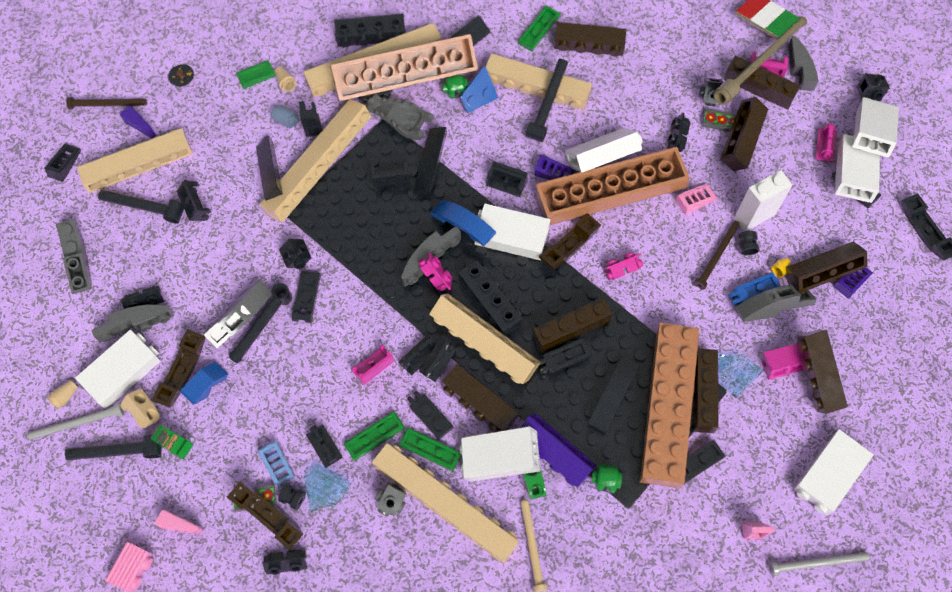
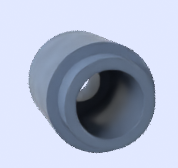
[271,105,299,128]

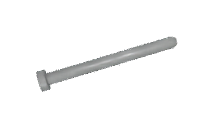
[27,403,124,440]
[769,552,871,576]

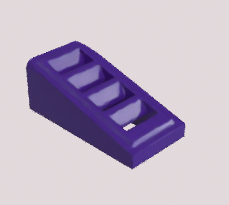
[120,106,156,139]
[534,155,574,180]
[834,267,873,299]

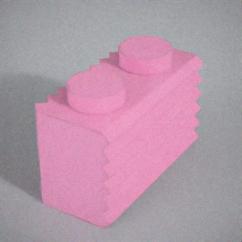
[105,542,153,592]

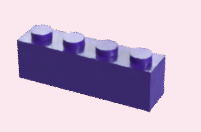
[520,413,597,488]

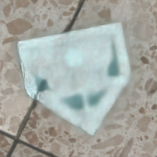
[719,354,763,398]
[305,464,351,512]

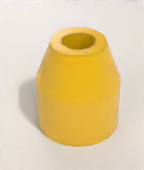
[771,258,791,278]

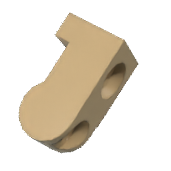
[120,388,160,428]

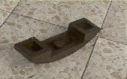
[539,213,601,270]
[151,329,206,408]
[227,480,304,550]

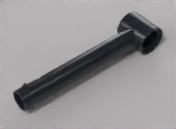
[525,58,569,143]
[98,189,184,224]
[228,283,293,364]
[65,434,162,461]

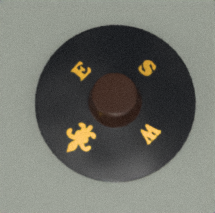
[168,64,194,87]

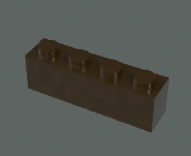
[554,22,627,57]
[724,56,801,110]
[720,96,769,171]
[786,241,868,293]
[532,298,613,353]
[797,329,848,414]
[694,348,719,434]
[441,364,518,433]

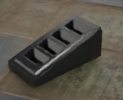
[44,144,81,182]

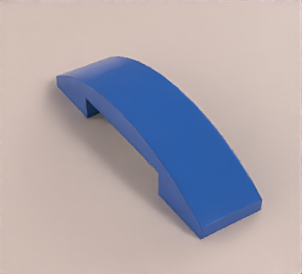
[430,200,496,246]

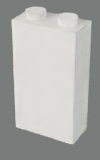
[852,97,899,158]
[565,128,642,173]
[835,134,880,203]
[734,170,792,231]
[475,204,550,260]
[75,330,160,409]
[460,427,540,481]
[793,429,874,515]

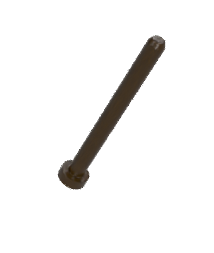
[66,97,148,109]
[693,221,739,290]

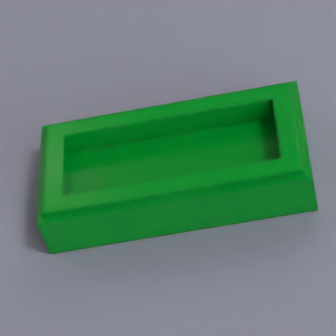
[236,60,276,90]

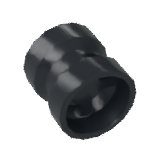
[738,231,760,255]
[278,483,306,511]

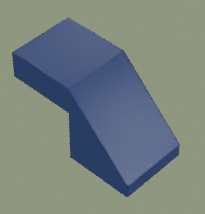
[180,362,228,405]

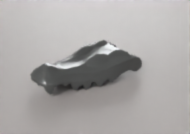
[366,93,434,140]

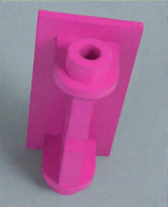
[815,123,837,162]
[418,252,452,291]
[602,252,643,280]

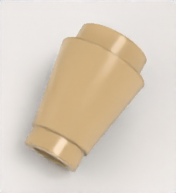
[274,66,296,92]
[47,380,78,409]

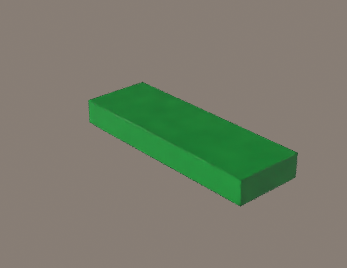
[518,5,561,52]
[343,411,405,462]
[399,428,461,472]

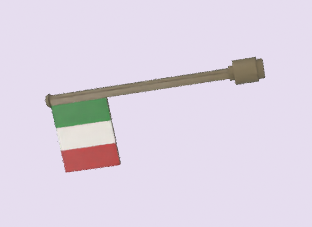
[714,0,807,105]

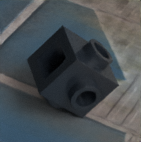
[857,73,890,101]
[699,78,724,106]
[279,239,312,269]

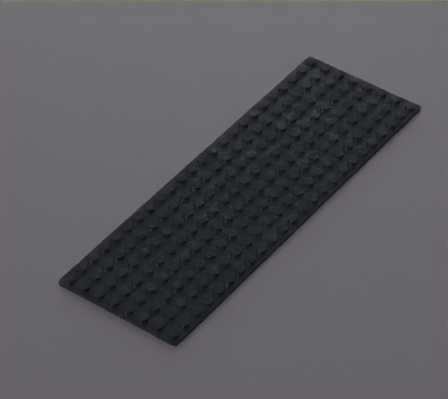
[287,120,727,508]

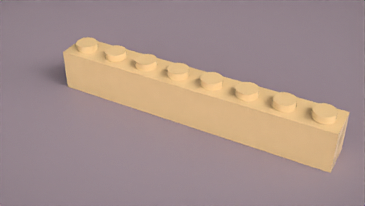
[304,23,442,98]
[259,99,372,223]
[372,443,519,565]

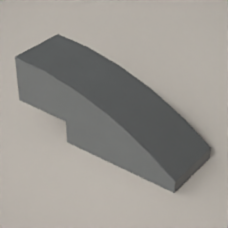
[788,36,819,91]

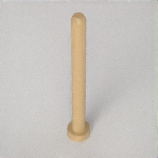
[521,499,548,592]

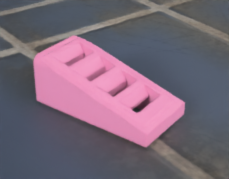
[676,184,717,215]
[155,510,203,534]
[742,522,774,539]

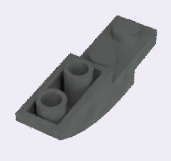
[56,219,92,294]
[401,227,461,287]
[203,279,272,348]
[735,284,816,322]
[91,305,175,343]

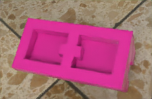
[750,51,788,78]
[761,343,804,380]
[351,344,394,385]

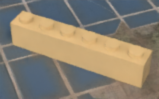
[486,53,592,110]
[77,128,193,193]
[429,294,541,384]

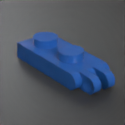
[728,272,781,306]

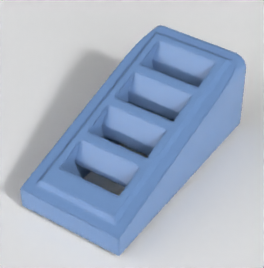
[258,441,295,487]

